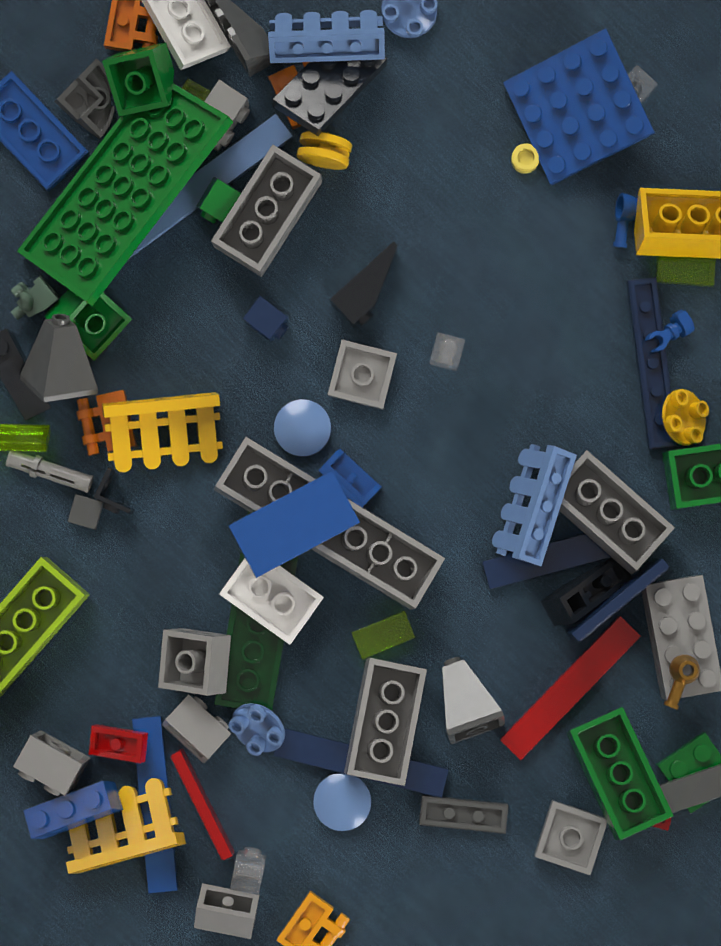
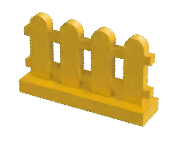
[102,392,223,472]
[66,778,186,874]

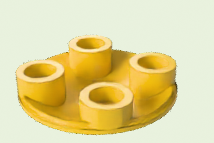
[662,389,709,446]

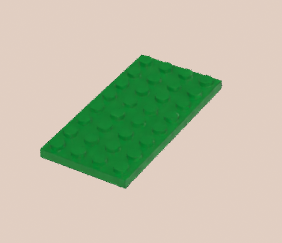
[17,83,233,306]

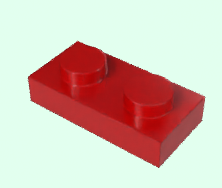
[89,724,148,763]

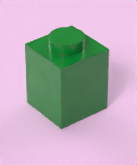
[196,177,241,224]

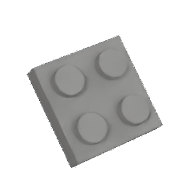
[328,340,397,410]
[534,800,607,875]

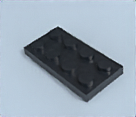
[272,57,387,136]

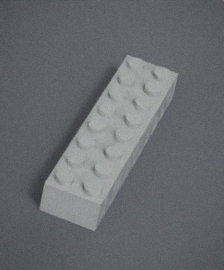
[214,437,445,610]

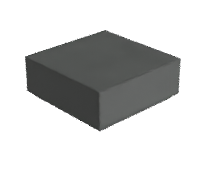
[67,494,104,530]

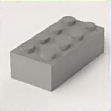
[211,145,322,277]
[559,450,675,575]
[641,575,721,700]
[344,658,427,786]

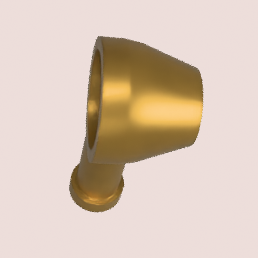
[664,655,700,710]

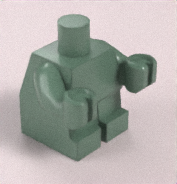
[11,275,60,320]

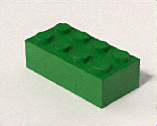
[662,444,721,510]
[566,707,674,840]

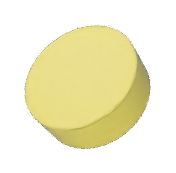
[511,143,539,174]

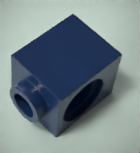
[243,296,289,343]

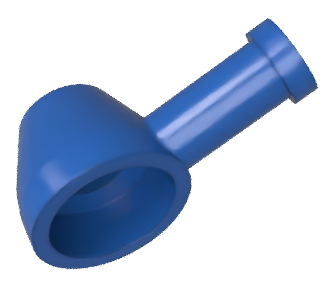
[613,193,638,248]

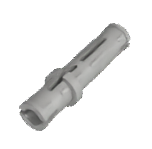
[6,449,94,493]

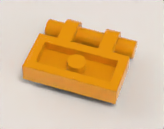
[276,890,350,946]

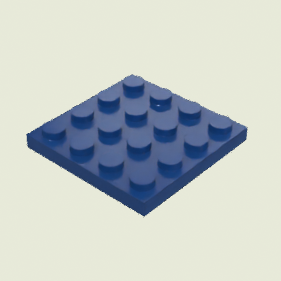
[503,28,655,185]

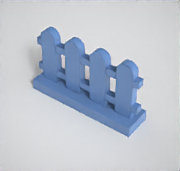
[268,10,385,63]
[492,444,577,566]

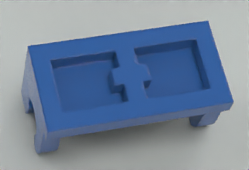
[318,449,382,508]

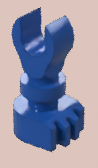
[645,309,695,352]

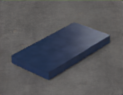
[565,559,669,642]

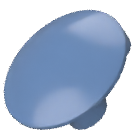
[381,0,437,38]
[274,399,331,457]
[228,703,285,756]
[313,773,371,831]

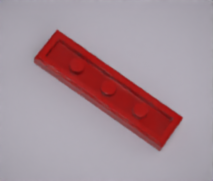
[171,748,235,860]

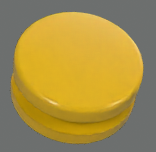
[297,131,352,170]

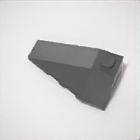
[205,0,274,77]

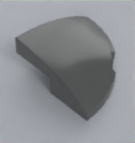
[54,58,115,139]

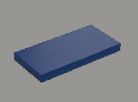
[0,71,90,192]
[228,471,360,578]

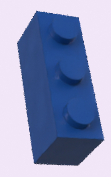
[23,781,123,839]

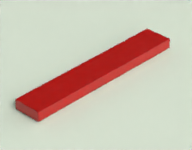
[500,616,641,760]

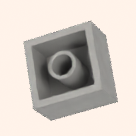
[158,628,231,696]
[13,730,91,796]

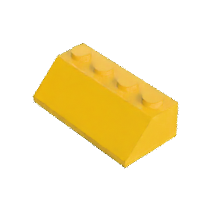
[634,188,721,259]

